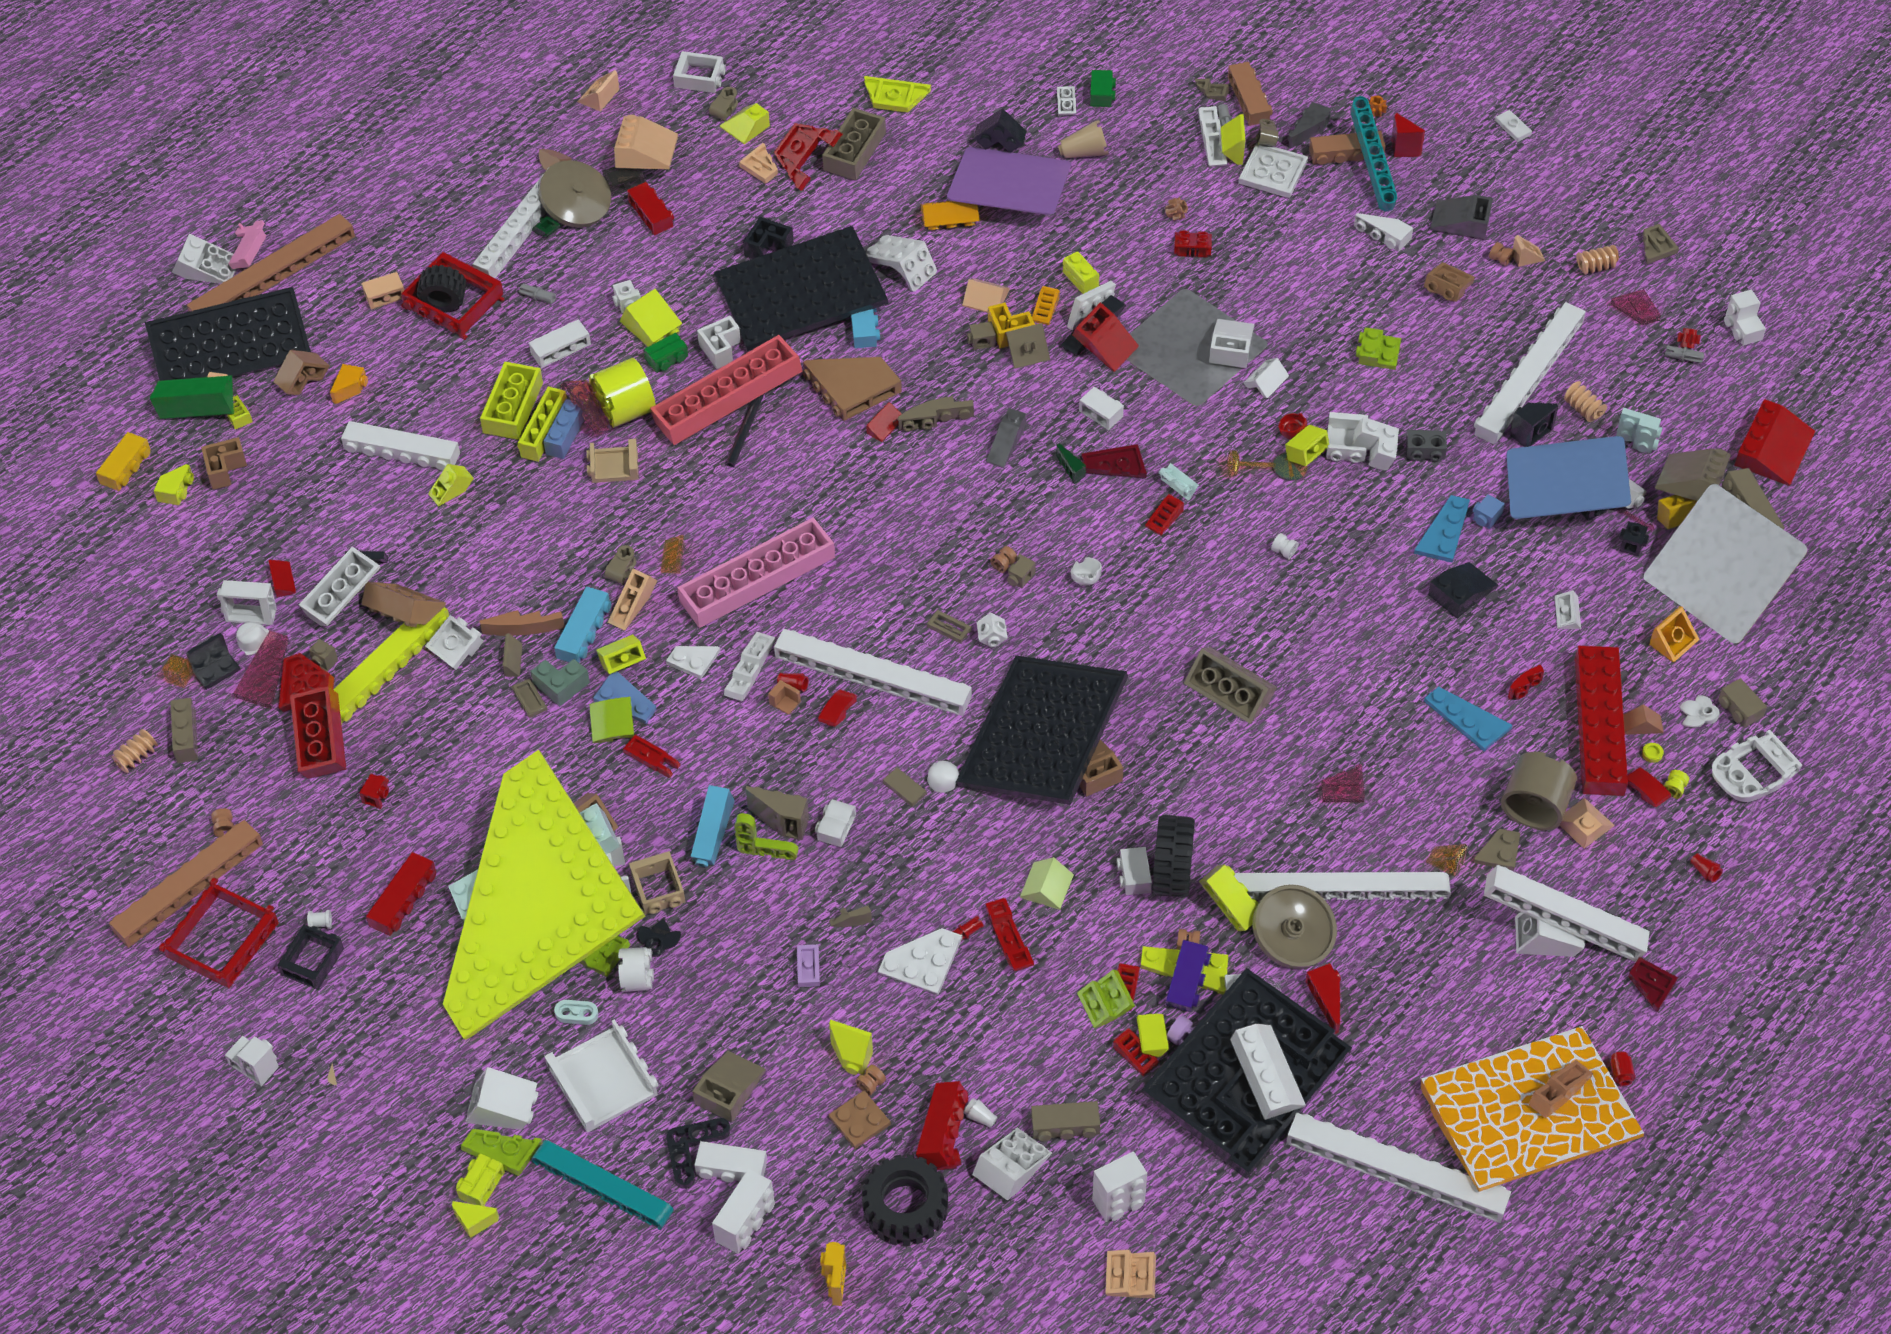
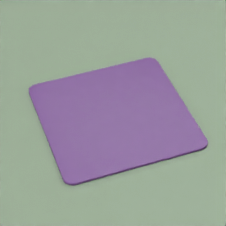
[947,147,1071,215]

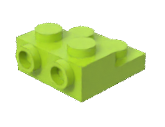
[1355,327,1401,370]

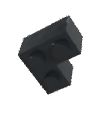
[973,108,1027,153]
[743,217,794,259]

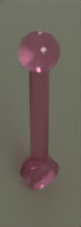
[1618,507,1654,532]

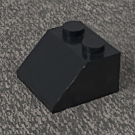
[1510,403,1558,447]

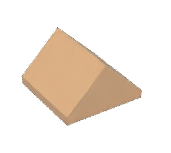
[577,70,619,112]
[962,279,1010,313]

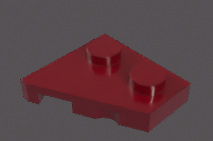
[1628,957,1678,1012]

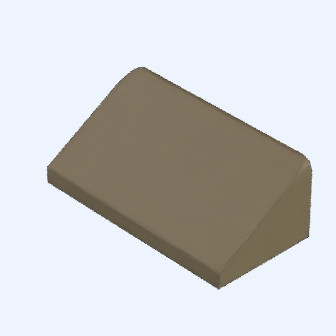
[503,633,522,677]

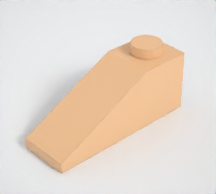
[607,569,658,630]

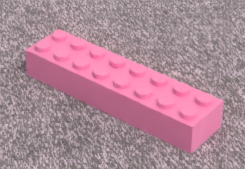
[677,517,835,628]

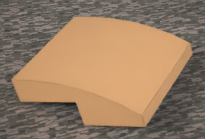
[1105,1250,1156,1298]

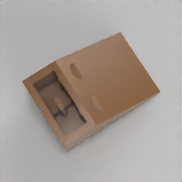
[1079,740,1123,797]

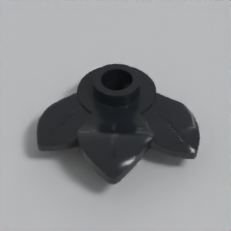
[638,919,681,957]

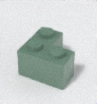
[530,659,590,707]

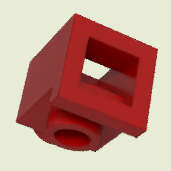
[359,773,389,809]

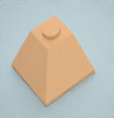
[1559,798,1614,849]

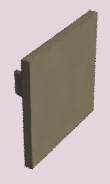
[1006,323,1050,369]

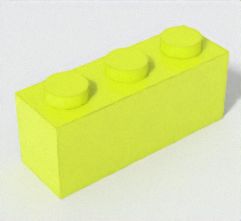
[1199,864,1258,931]

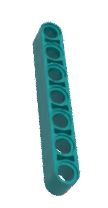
[1350,96,1397,212]
[531,1140,674,1230]

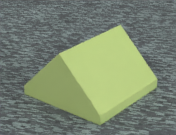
[1020,857,1074,910]

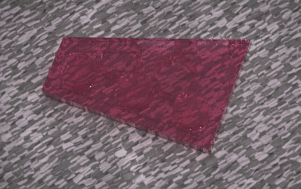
[560,380,612,435]

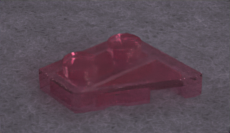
[1610,289,1661,325]
[1321,764,1365,802]

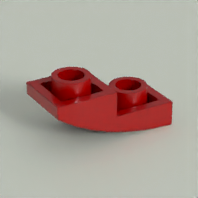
[1508,664,1544,700]
[818,689,857,727]
[1628,767,1671,807]

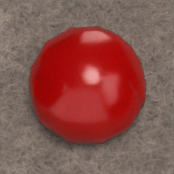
[1278,413,1307,440]

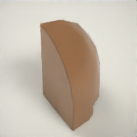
[539,149,572,170]

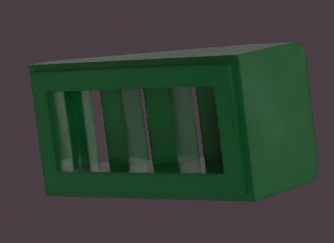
[1056,443,1086,484]

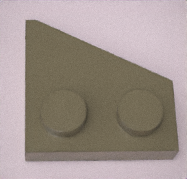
[1474,829,1520,871]

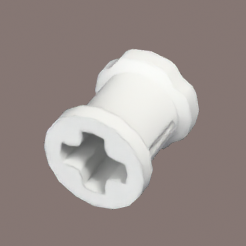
[307,910,332,929]

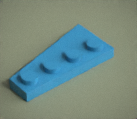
[1424,687,1513,751]

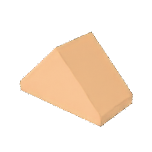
[1513,235,1545,267]

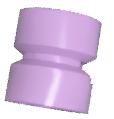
[1167,1015,1196,1046]

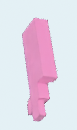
[228,220,266,269]

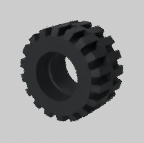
[417,265,466,312]

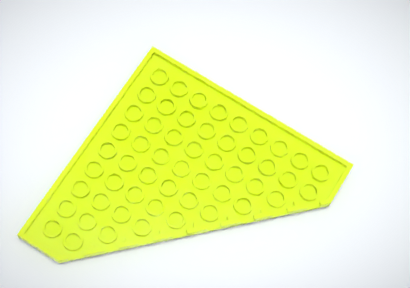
[443,750,645,1040]

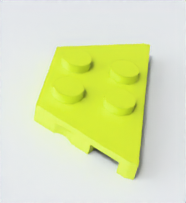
[864,76,931,113]

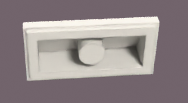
[1555,590,1581,629]

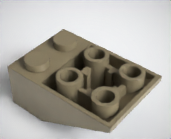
[746,786,809,840]
[692,1051,766,1123]

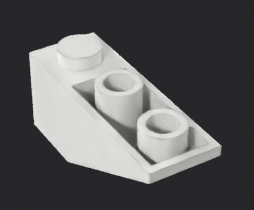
[1354,213,1413,252]

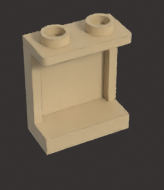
[586,439,639,483]

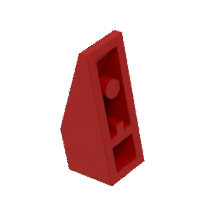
[1305,963,1341,1034]

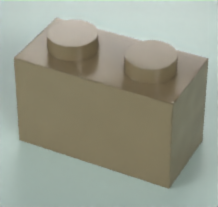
[1718,678,1767,728]

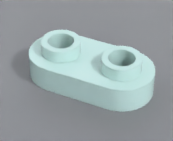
[554,1000,598,1025]

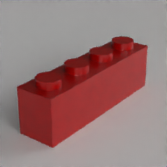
[366,852,436,936]
[916,1081,968,1167]

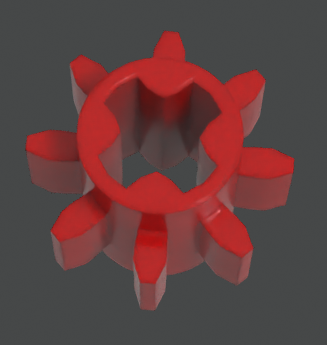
[1677,328,1701,349]

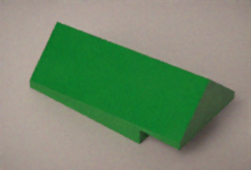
[150,376,234,419]

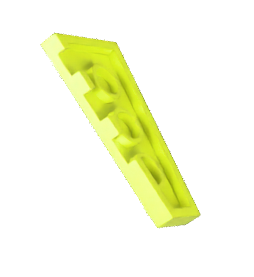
[1141,946,1228,995]

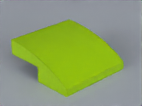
[589,697,634,743]
[579,936,631,977]
[1077,970,1135,1028]

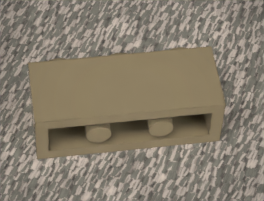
[170,698,198,763]
[1031,1101,1100,1141]

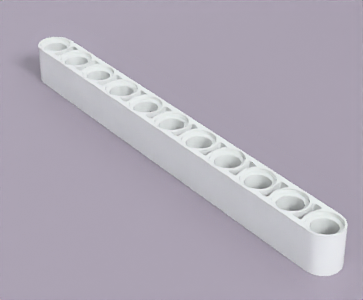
[1234,872,1451,900]

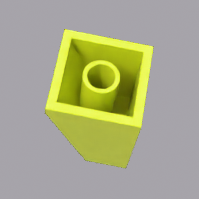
[620,289,682,346]

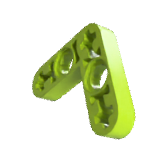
[734,813,799,860]

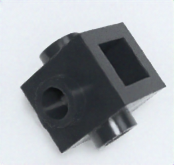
[1619,521,1649,556]

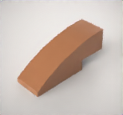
[1529,1060,1593,1118]

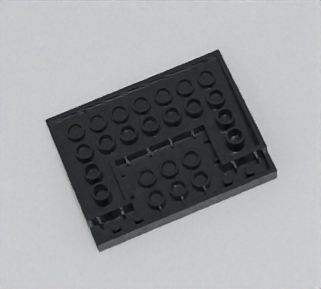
[1141,968,1352,1179]

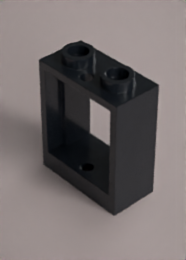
[277,924,344,990]

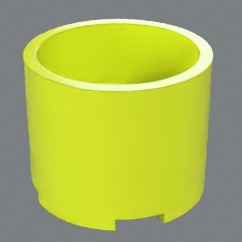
[589,358,656,428]

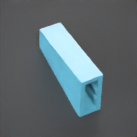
[691,785,735,867]

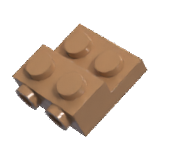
[1423,262,1475,302]

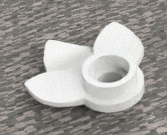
[1679,695,1720,728]

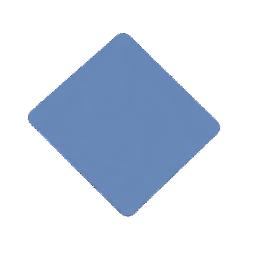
[1507,436,1631,519]

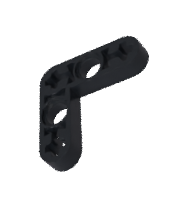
[666,1118,730,1189]

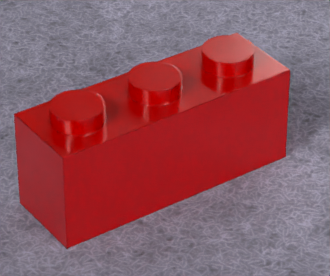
[627,182,674,236]

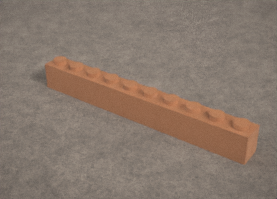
[187,213,355,311]

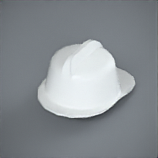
[236,622,278,655]

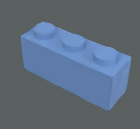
[544,399,586,459]

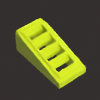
[227,395,253,430]

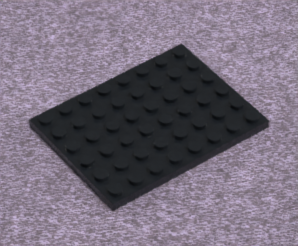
[714,225,889,351]
[956,655,1128,805]

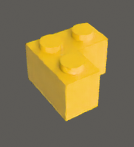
[988,302,1035,348]

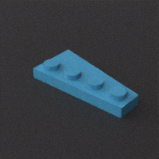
[1414,495,1470,563]

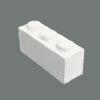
[529,319,591,368]
[695,1141,767,1182]

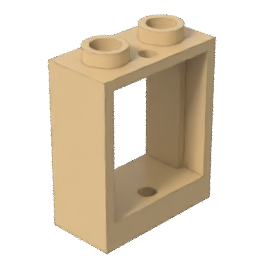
[629,851,685,914]

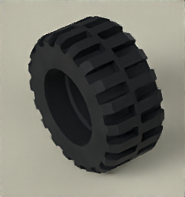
[1152,814,1195,898]
[862,1154,948,1246]

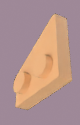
[739,143,778,184]

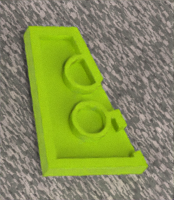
[461,1129,542,1176]

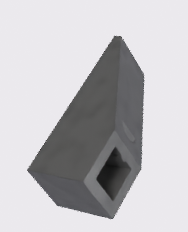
[1287,102,1332,148]

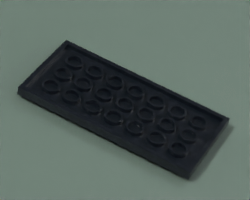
[145,287,311,381]

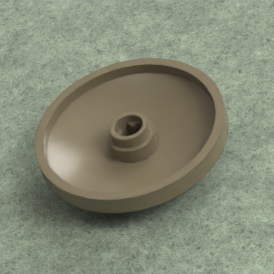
[539,160,611,228]
[1253,884,1337,969]

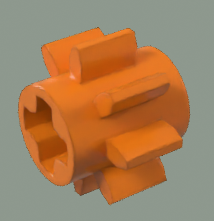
[1369,95,1387,117]

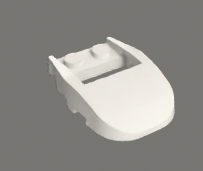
[1712,730,1802,802]

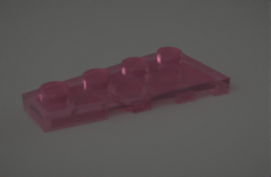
[234,630,289,709]

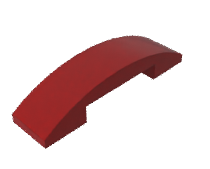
[985,898,1034,972]

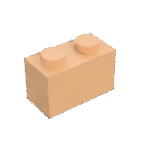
[362,272,404,309]

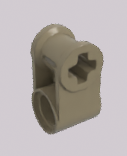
[709,87,738,121]
[1256,119,1278,146]
[604,545,636,585]

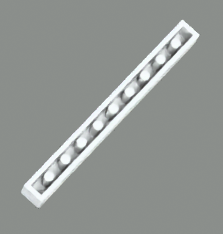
[1474,302,1586,445]
[774,629,972,716]
[1286,1113,1511,1223]

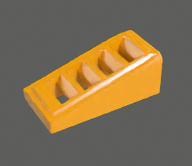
[1032,286,1060,325]

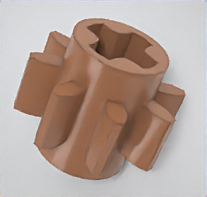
[1165,197,1188,221]

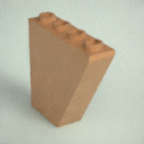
[802,357,902,421]

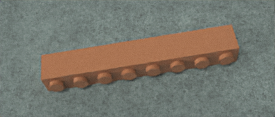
[109,820,263,948]

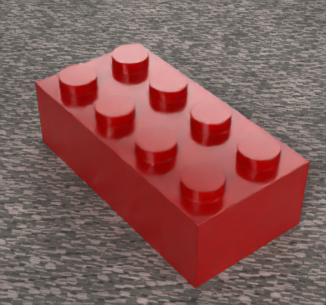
[290,686,347,779]

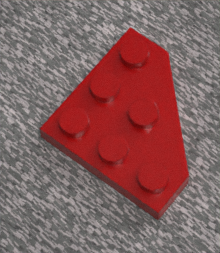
[279,653,334,712]

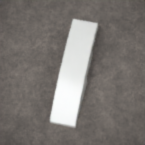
[1198,106,1227,167]
[724,632,775,701]

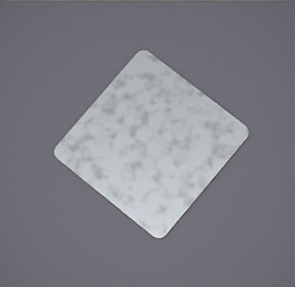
[1127,289,1268,406]
[1644,484,1807,644]

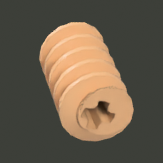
[1576,245,1619,275]
[1564,381,1607,422]
[112,729,158,774]

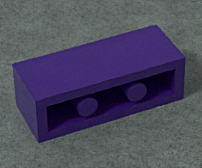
[1166,940,1212,1012]

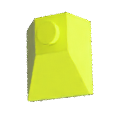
[720,103,770,144]
[829,1020,873,1075]

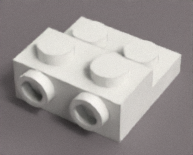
[426,615,484,670]

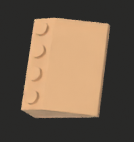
[614,115,678,169]

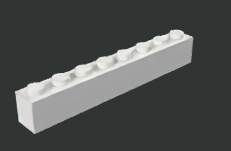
[1484,865,1649,962]

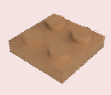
[829,1090,891,1149]

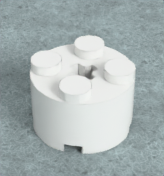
[618,947,654,992]

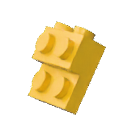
[820,1242,846,1306]

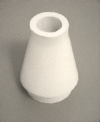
[963,1098,998,1128]

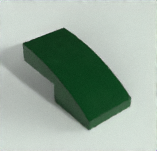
[532,216,561,237]

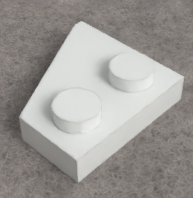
[666,646,720,679]

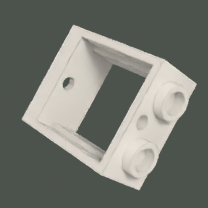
[673,51,726,93]
[217,580,277,625]

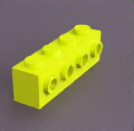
[517,386,567,462]

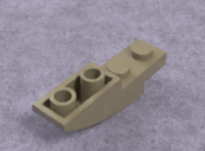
[898,396,974,432]

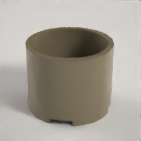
[1501,752,1577,831]

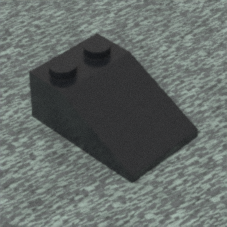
[1428,562,1498,619]

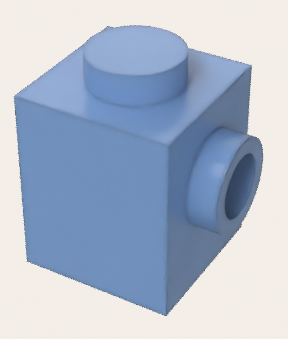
[1473,494,1505,529]

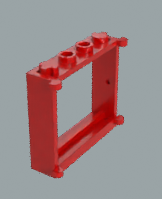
[401,252,504,340]
[159,877,279,989]

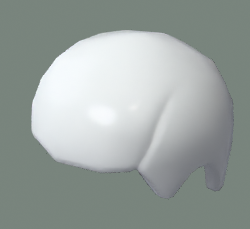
[1071,557,1102,586]
[927,760,959,793]

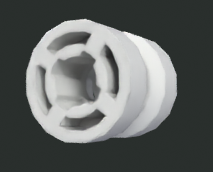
[1271,533,1299,559]

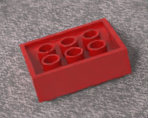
[1734,399,1815,486]

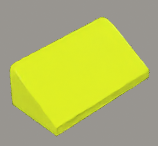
[1136,1013,1169,1058]

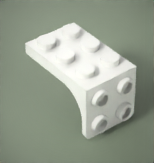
[866,235,937,291]

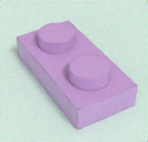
[797,944,820,987]

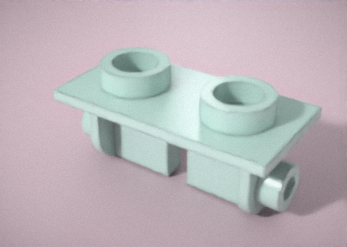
[1159,463,1199,500]

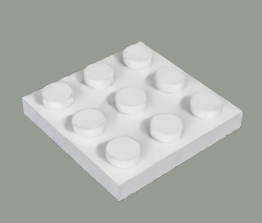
[1239,143,1308,198]

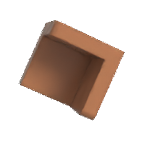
[768,680,801,715]

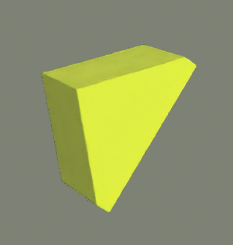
[452,1201,499,1238]

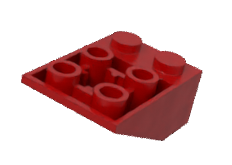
[1072,302,1139,372]

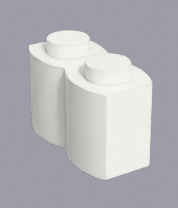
[815,799,856,847]

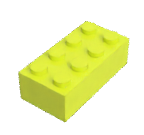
[480,361,543,440]

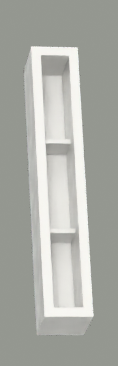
[341,421,460,471]

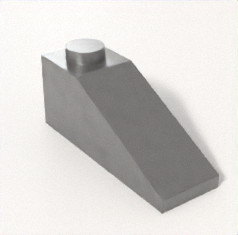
[986,408,1027,468]

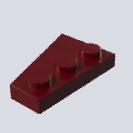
[1081,444,1147,478]

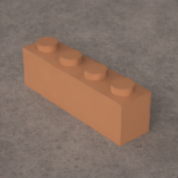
[1228,62,1273,126]
[1309,131,1385,165]

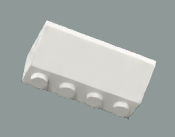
[299,547,381,626]
[1230,1024,1306,1120]

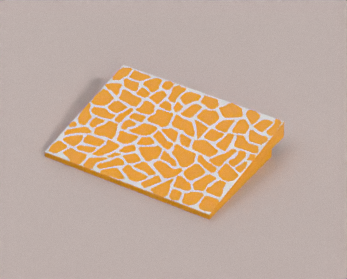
[1421,1026,1644,1192]

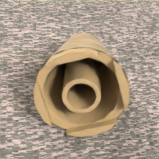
[1058,120,1109,158]

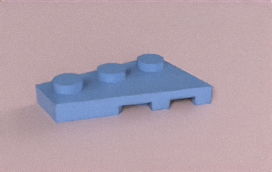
[593,671,656,724]

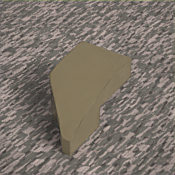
[1195,79,1229,101]
[829,906,872,927]

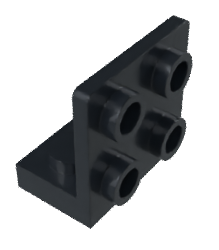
[186,633,241,690]

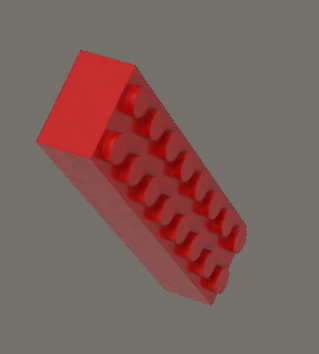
[1575,645,1628,796]

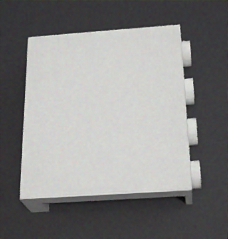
[545,1019,659,1133]

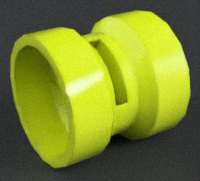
[1664,770,1690,799]

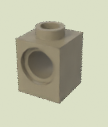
[967,321,996,350]

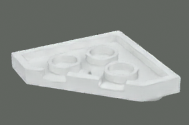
[878,928,962,995]

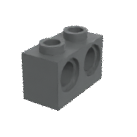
[1405,430,1447,461]

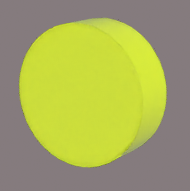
[1642,743,1664,763]

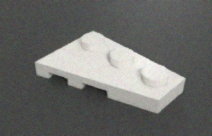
[1067,281,1116,330]

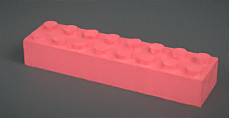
[650,335,803,445]

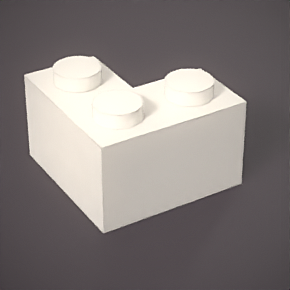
[1724,289,1766,346]
[697,316,741,369]
[1352,417,1399,470]
[225,1036,279,1086]

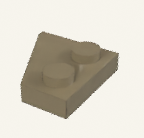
[1643,223,1679,264]

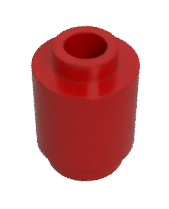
[1610,1051,1636,1086]

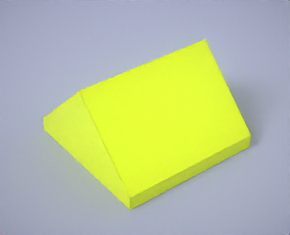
[1221,114,1245,165]

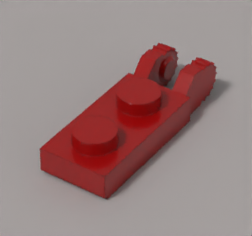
[623,735,681,778]

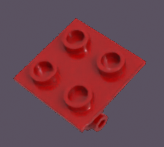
[1174,230,1212,258]

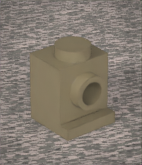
[1007,554,1036,589]
[309,639,338,672]

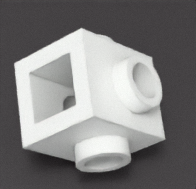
[612,280,641,313]
[976,612,1008,647]

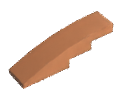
[479,610,565,636]

